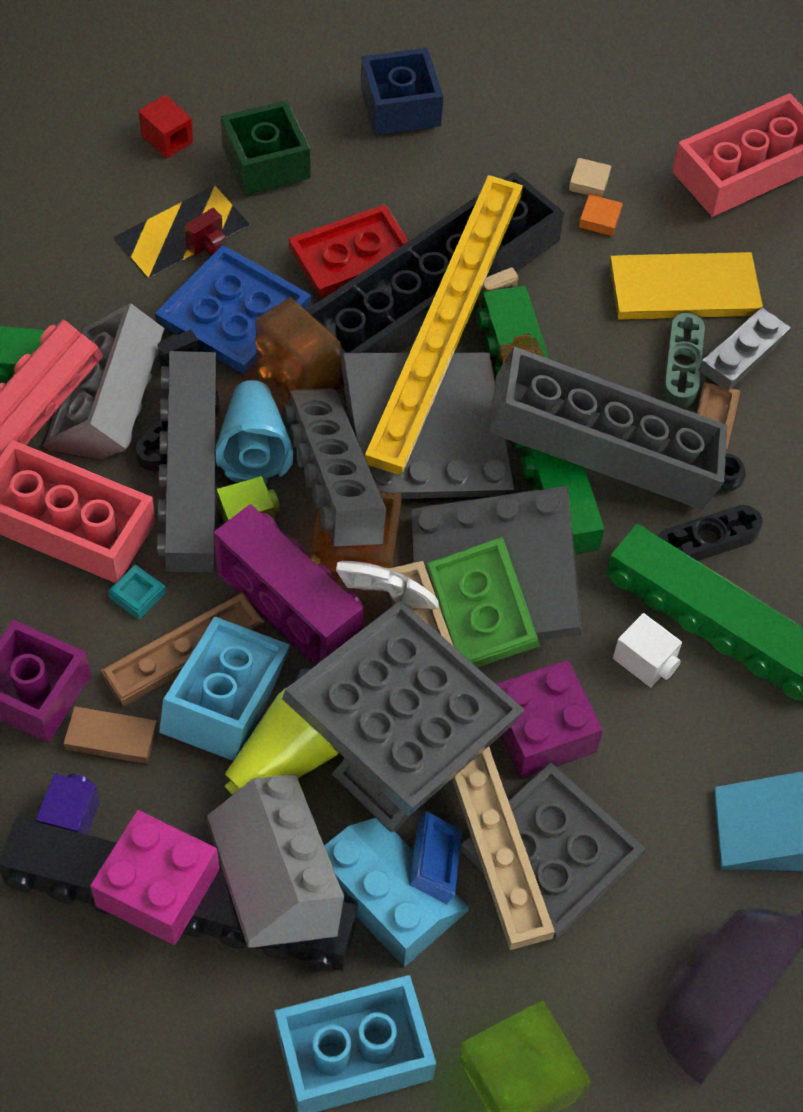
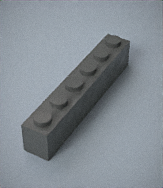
[157,351,216,573]

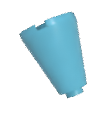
[215,380,294,484]

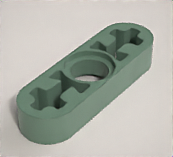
[663,313,705,408]

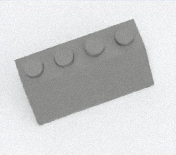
[43,303,164,460]
[206,774,344,948]

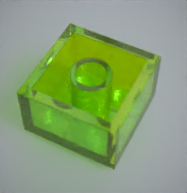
[459,1000,591,1112]

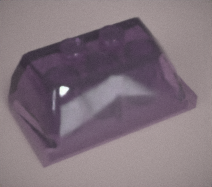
[656,908,803,1085]

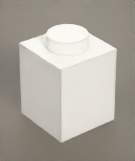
[613,613,682,688]

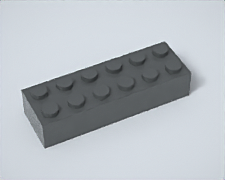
[487,346,727,510]

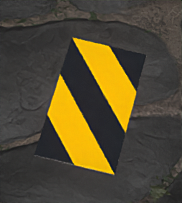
[114,185,250,278]

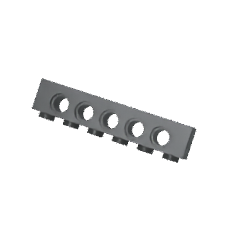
[283,389,386,547]

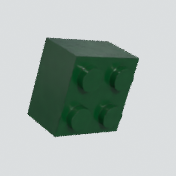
[220,100,310,195]

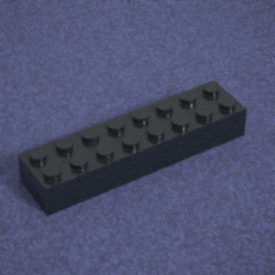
[297,171,564,387]

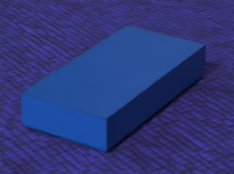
[409,811,462,904]

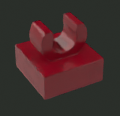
[185,207,225,256]

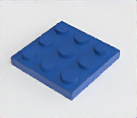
[155,245,311,375]

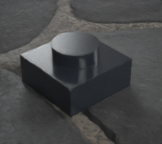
[157,329,199,369]

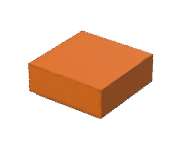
[579,194,623,236]

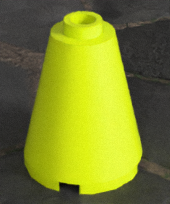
[224,688,339,795]

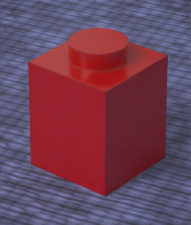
[138,95,194,159]

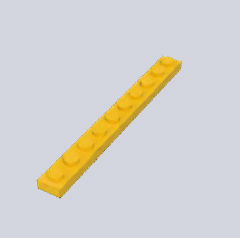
[365,175,523,476]

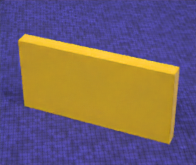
[609,252,763,320]

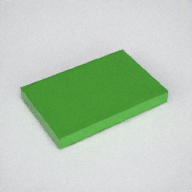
[426,537,540,668]

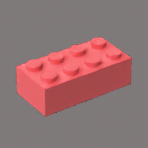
[672,93,803,217]
[0,440,156,583]

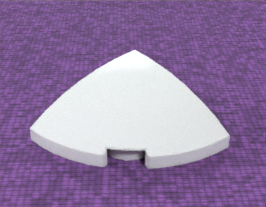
[336,561,439,609]

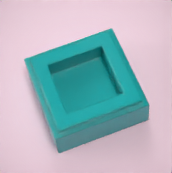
[108,565,166,620]

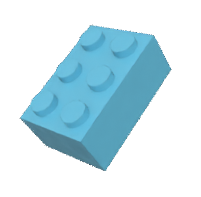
[275,975,436,1112]

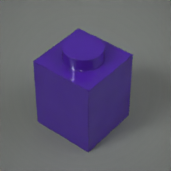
[36,773,100,835]

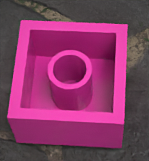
[90,810,220,946]

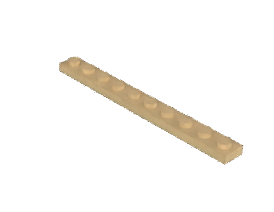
[388,561,555,950]

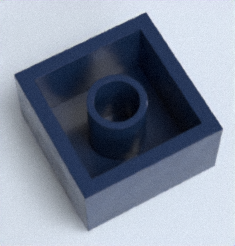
[360,48,444,135]

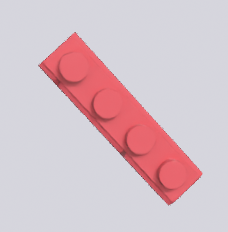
[0,320,103,456]

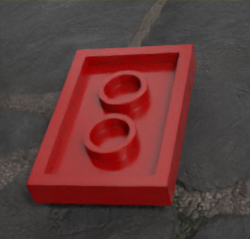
[288,204,409,299]

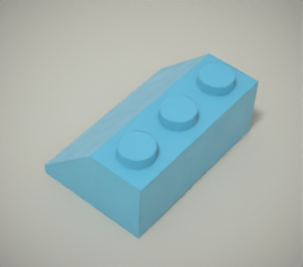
[324,818,469,967]

